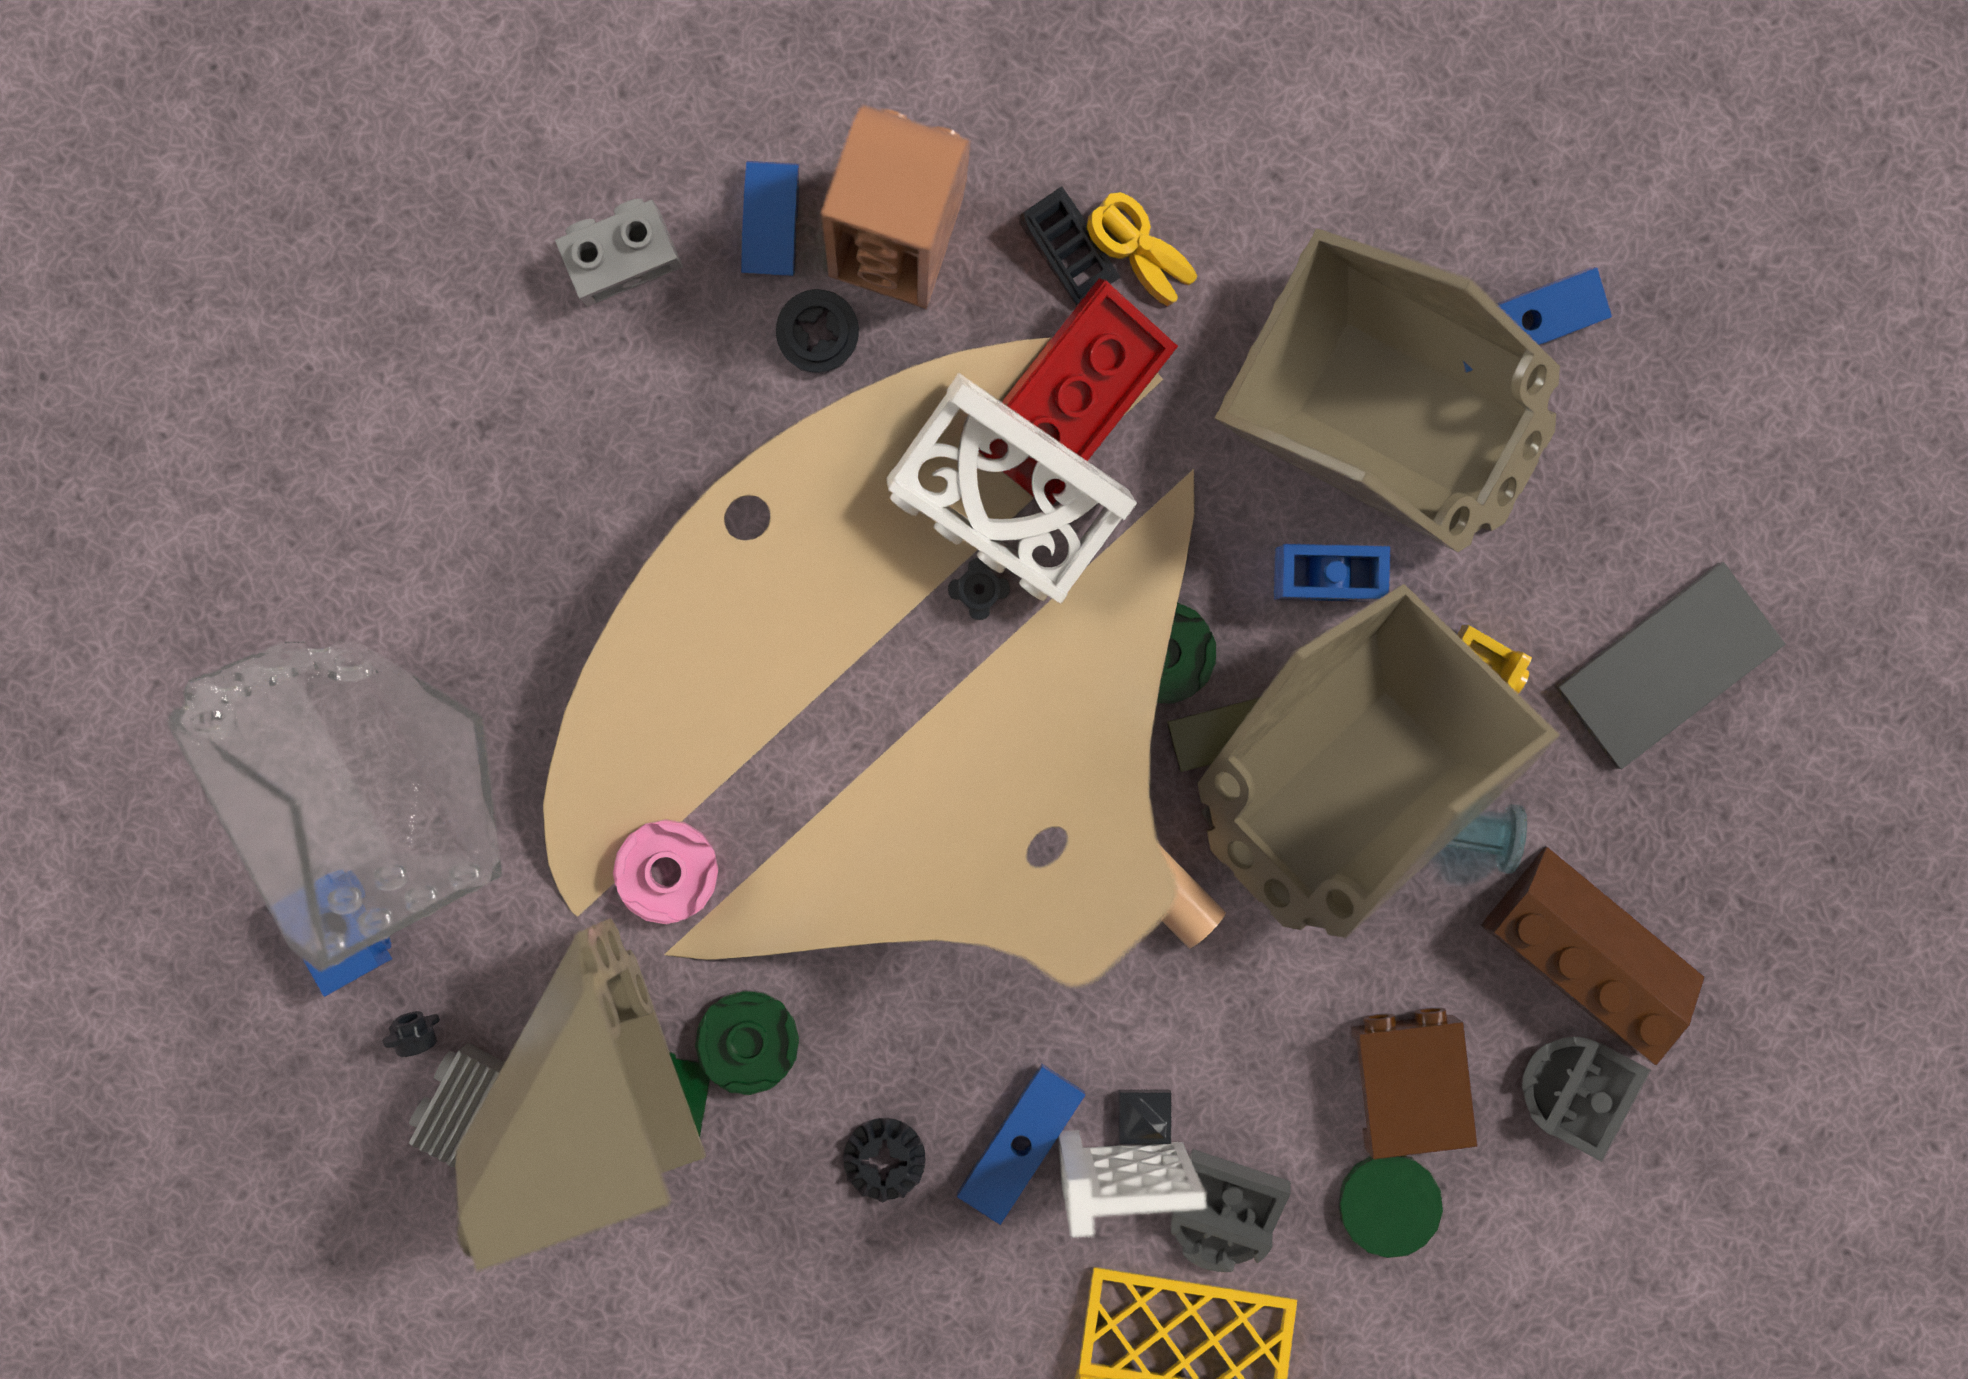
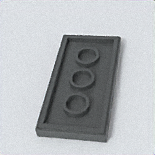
[1555,562,1786,770]

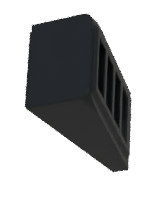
[1019,186,1120,306]

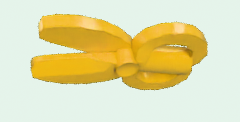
[1087,192,1197,306]

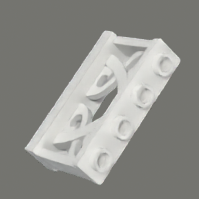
[886,373,1137,603]

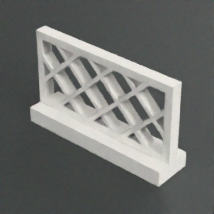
[1059,1130,1206,1237]

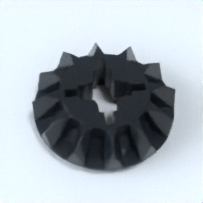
[776,289,859,374]
[843,1118,926,1203]

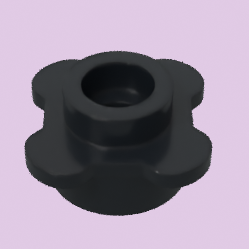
[948,558,1010,620]
[382,1011,440,1057]

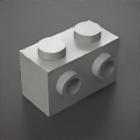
[555,199,683,306]

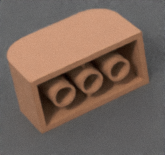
[821,105,970,309]

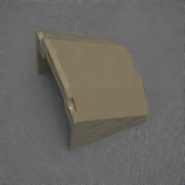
[1214,228,1560,552]
[1198,584,1560,938]
[455,918,706,1271]

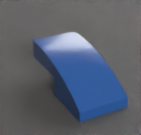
[741,161,799,276]

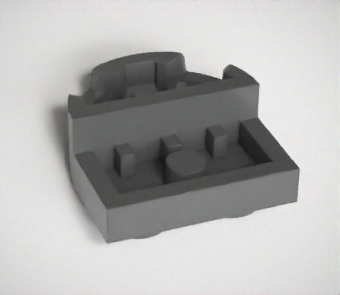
[1522,1037,1651,1162]
[1171,1149,1291,1272]

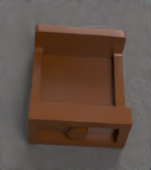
[1351,1007,1478,1159]

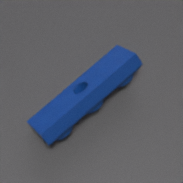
[1463,267,1612,373]
[957,1063,1086,1225]

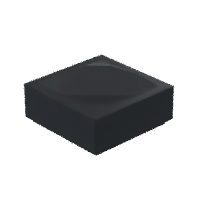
[1119,1089,1172,1144]

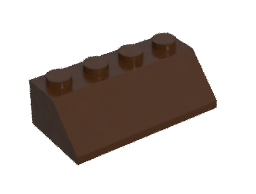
[1481,846,1705,1066]

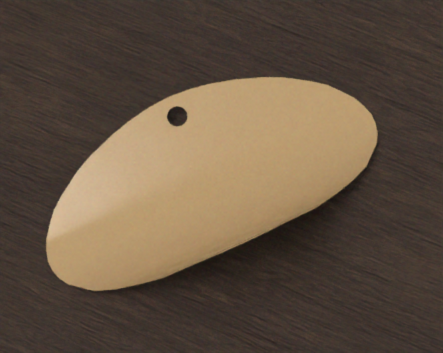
[543,337,1195,986]

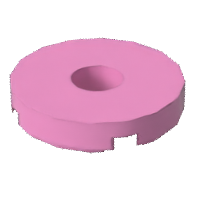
[613,819,718,924]

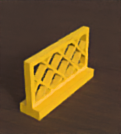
[1075,1267,1297,1379]

